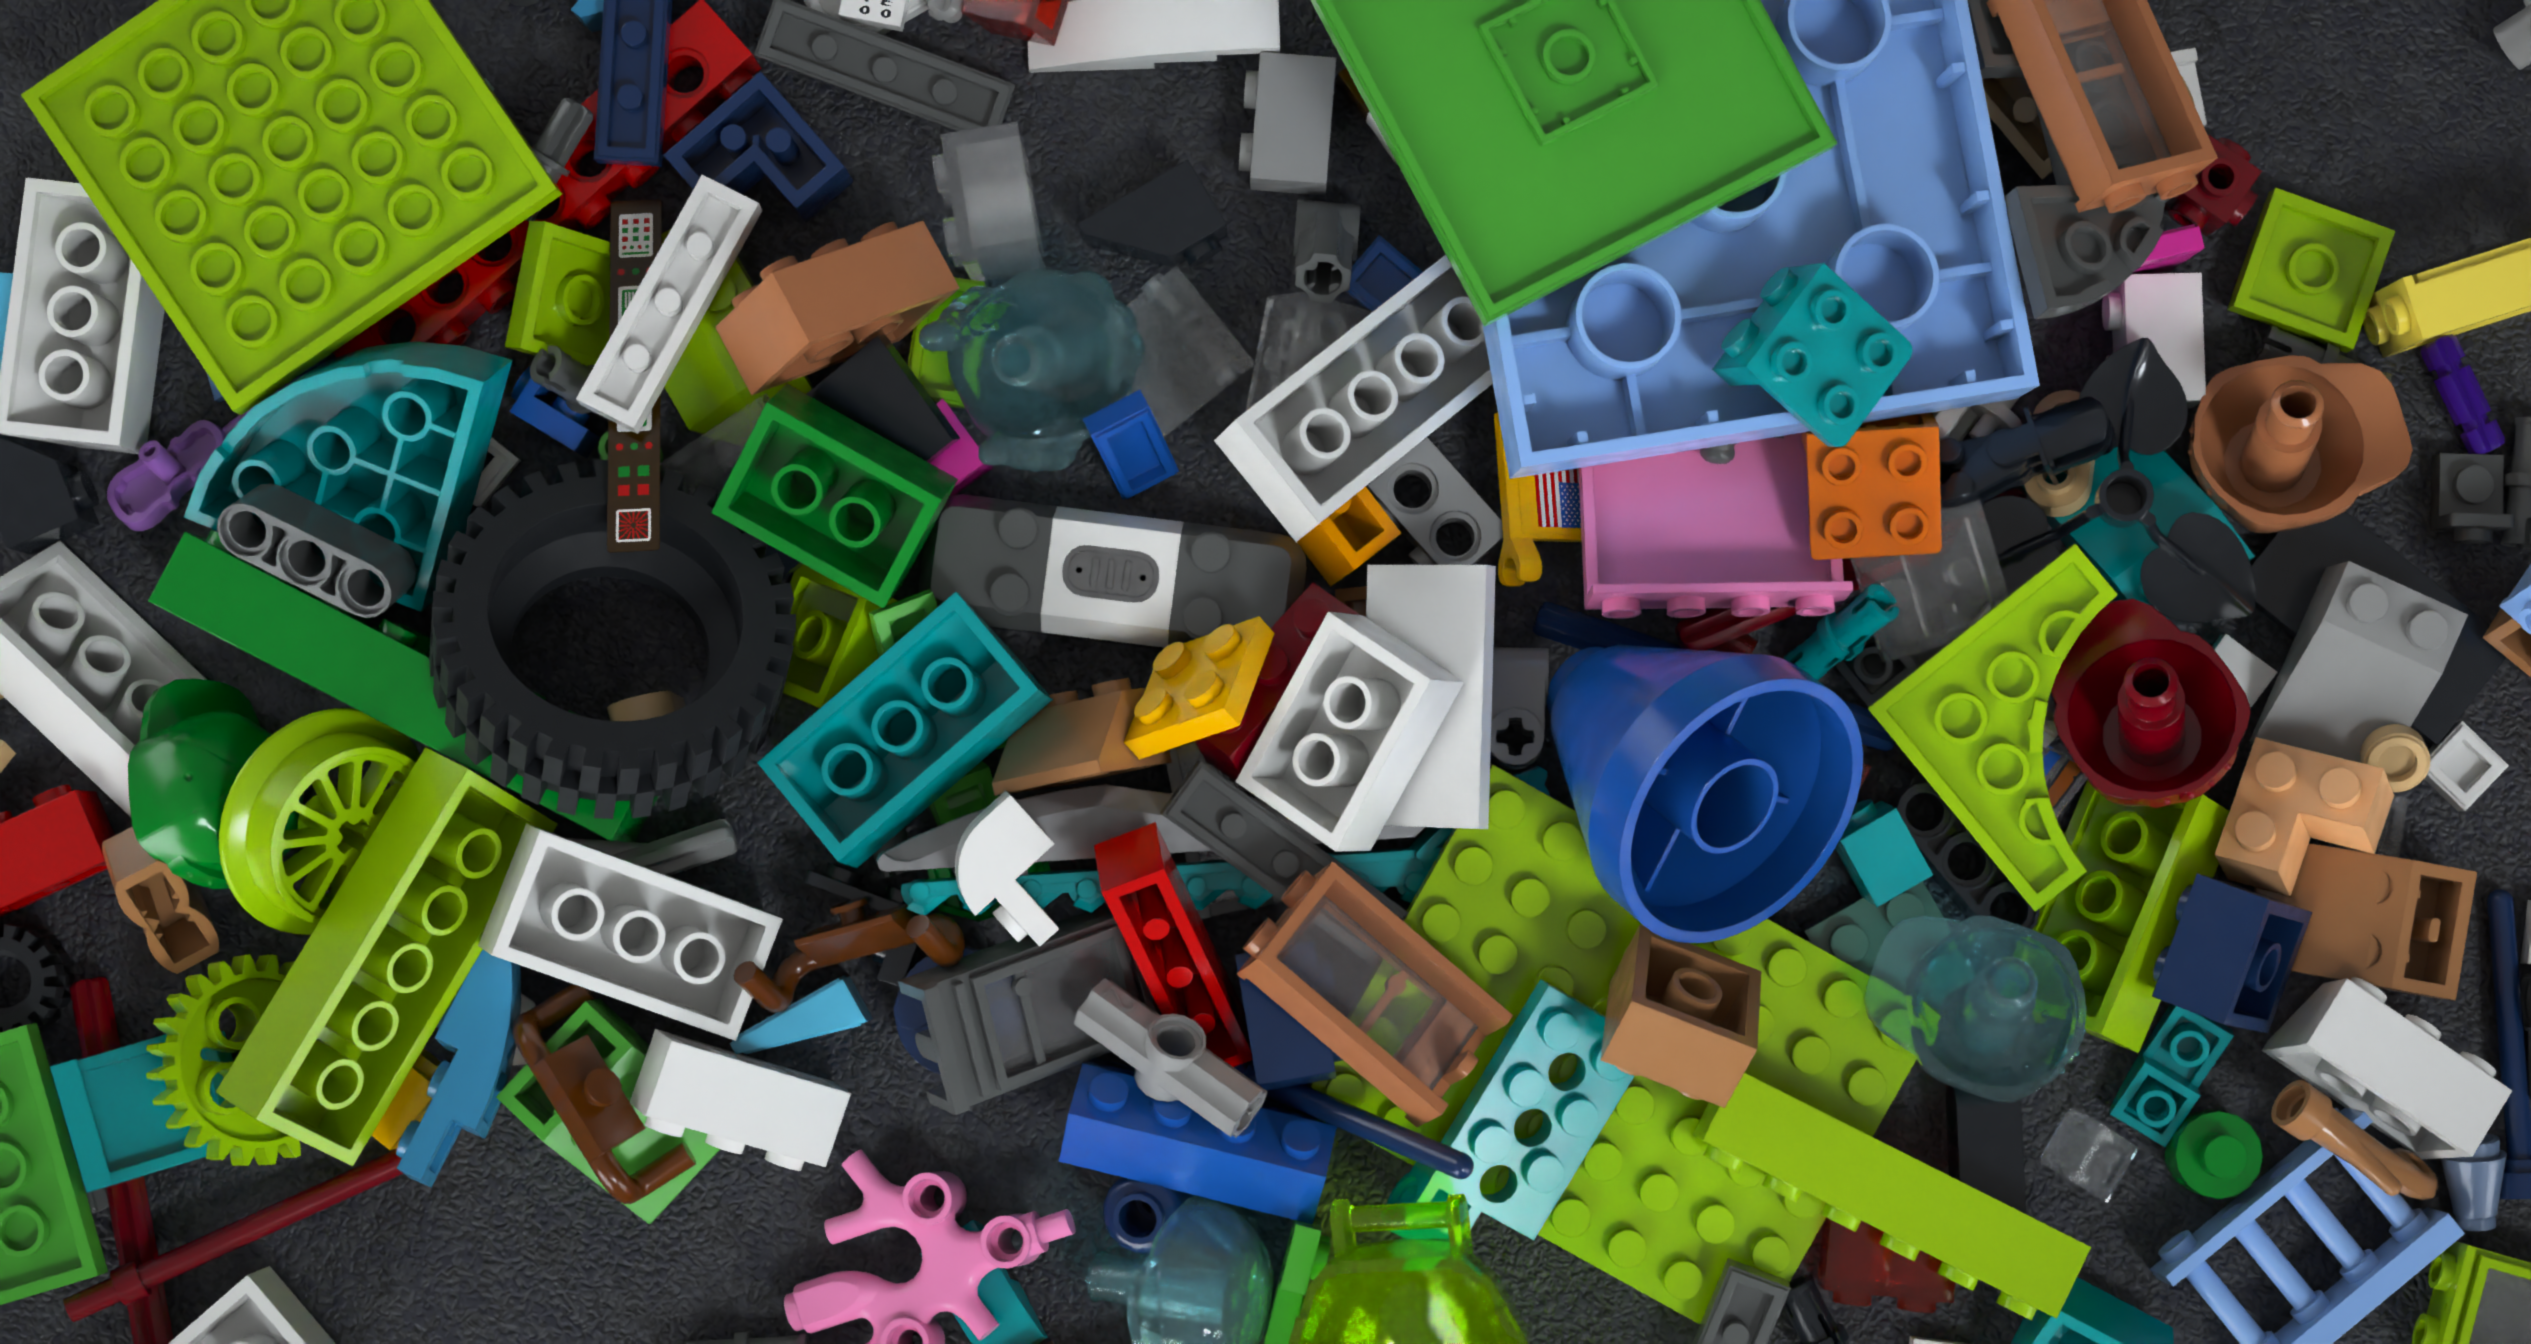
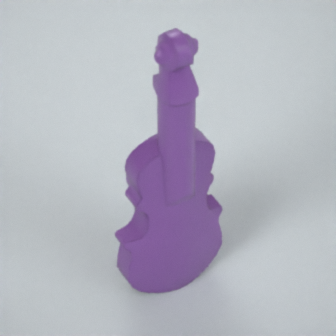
[107,377,298,531]

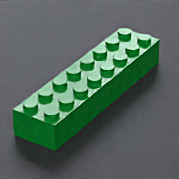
[148,529,659,842]

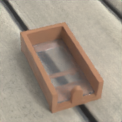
[1986,0,2218,213]
[1237,861,1513,1128]

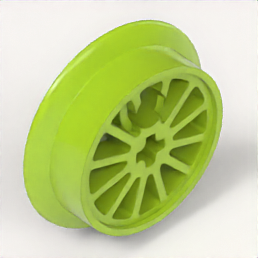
[219,708,420,935]

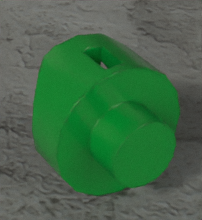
[2165,1109,2263,1199]

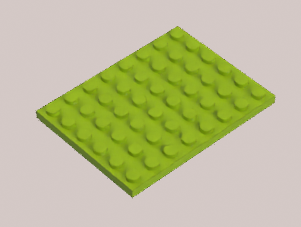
[1308,763,1941,1324]

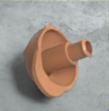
[2187,355,2413,533]

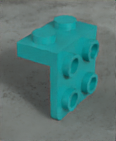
[1712,263,1913,447]

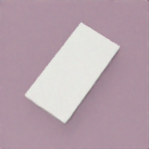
[1366,565,1496,829]

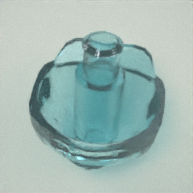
[1864,915,2087,1103]
[1086,1196,1273,1344]

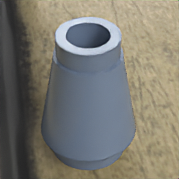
[2440,1133,2507,1231]

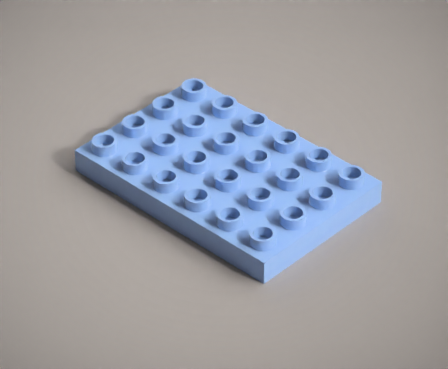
[1482,0,2040,479]

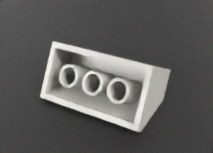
[0,178,164,454]
[0,541,207,817]

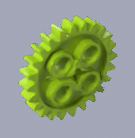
[146,954,301,1166]

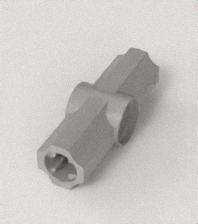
[1074,978,1267,1138]

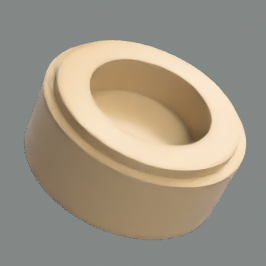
[2360,724,2431,792]

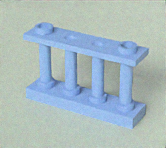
[2149,1108,2465,1344]

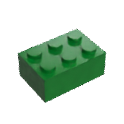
[711,384,958,609]

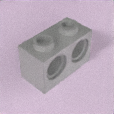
[1367,437,1503,565]

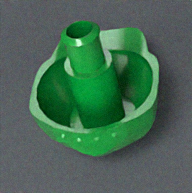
[128,678,303,889]

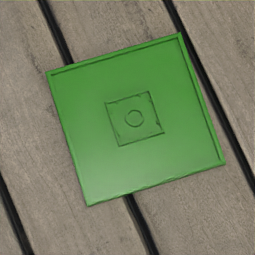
[1310,0,1837,327]

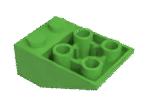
[496,998,721,1225]

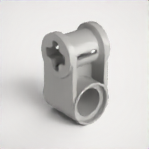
[1490,647,1549,771]

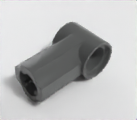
[1293,199,1361,303]

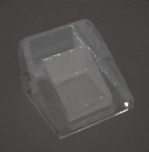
[2040,1109,2139,1203]

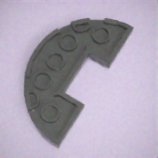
[1967,0,2171,320]

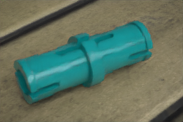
[1783,584,1900,680]

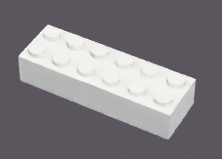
[1214,255,1493,542]

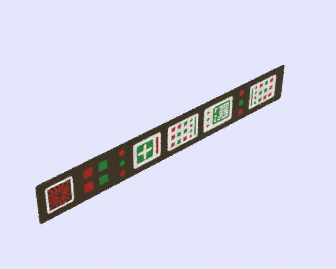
[607,199,662,553]

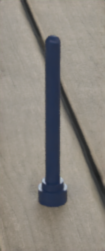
[2487,889,2531,1199]
[1234,1060,1474,1179]

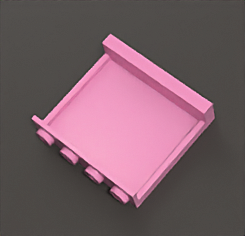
[1578,433,1853,619]

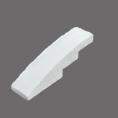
[1027,0,1280,73]

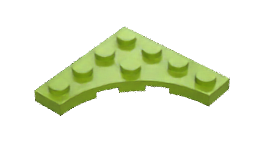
[1868,543,2118,912]

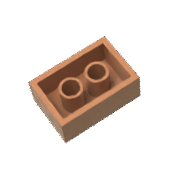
[715,221,960,395]

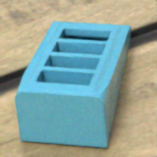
[730,975,873,1054]

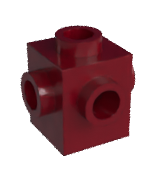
[2165,135,2262,237]

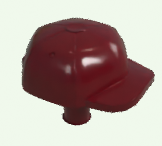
[2051,599,2251,808]

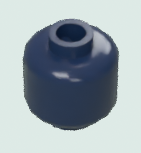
[1103,1177,1194,1254]

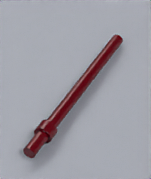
[63,1149,403,1322]

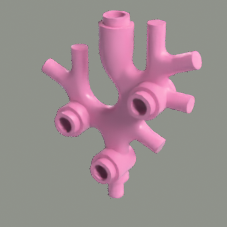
[784,1149,1076,1344]

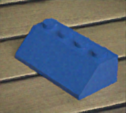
[1059,1057,1337,1224]

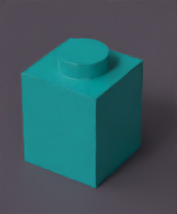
[1835,799,1933,907]

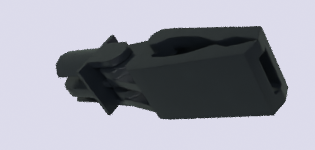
[1939,396,2117,522]

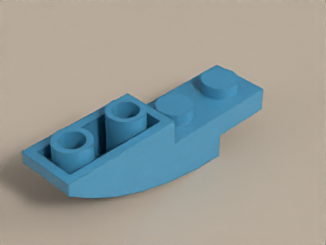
[396,950,521,1188]

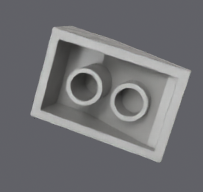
[2249,561,2468,763]

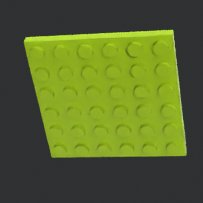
[21,0,562,415]

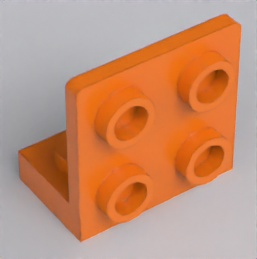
[1801,412,1942,560]

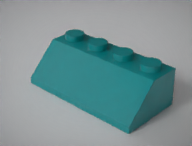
[757,592,1053,868]

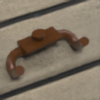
[733,896,965,1013]
[512,983,696,1204]

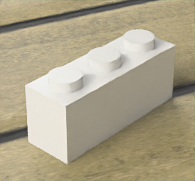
[630,1029,851,1171]

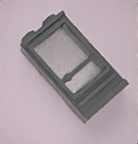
[898,905,1160,1115]

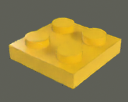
[1124,616,1275,760]

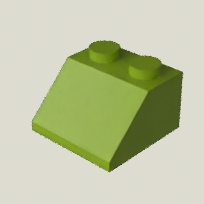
[783,564,898,708]

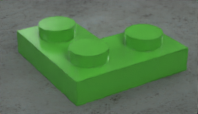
[1264,1217,1331,1344]

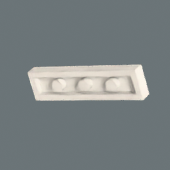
[576,175,762,434]

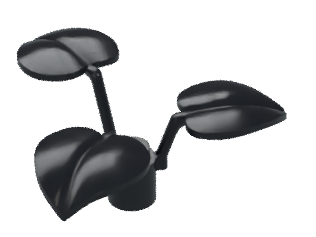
[1945,338,2256,623]

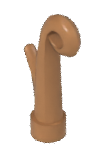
[2271,1080,2438,1200]

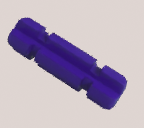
[2421,334,2505,454]

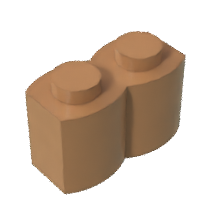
[102,826,219,974]

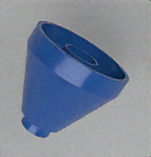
[1547,645,1863,943]

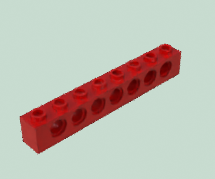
[332,0,761,357]

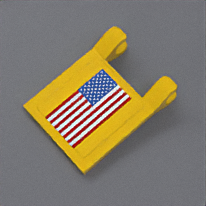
[1494,412,1582,587]

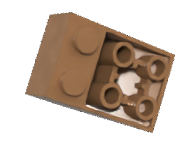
[2254,844,2477,1000]

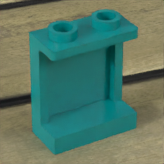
[50,1030,233,1193]

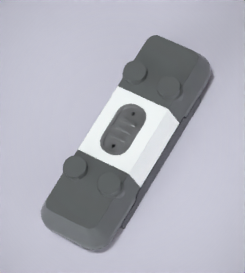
[918,494,1307,650]

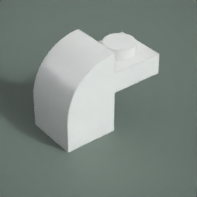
[955,790,1059,947]

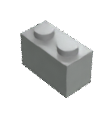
[1239,52,1336,196]

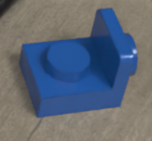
[509,366,600,458]

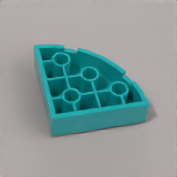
[183,341,512,612]

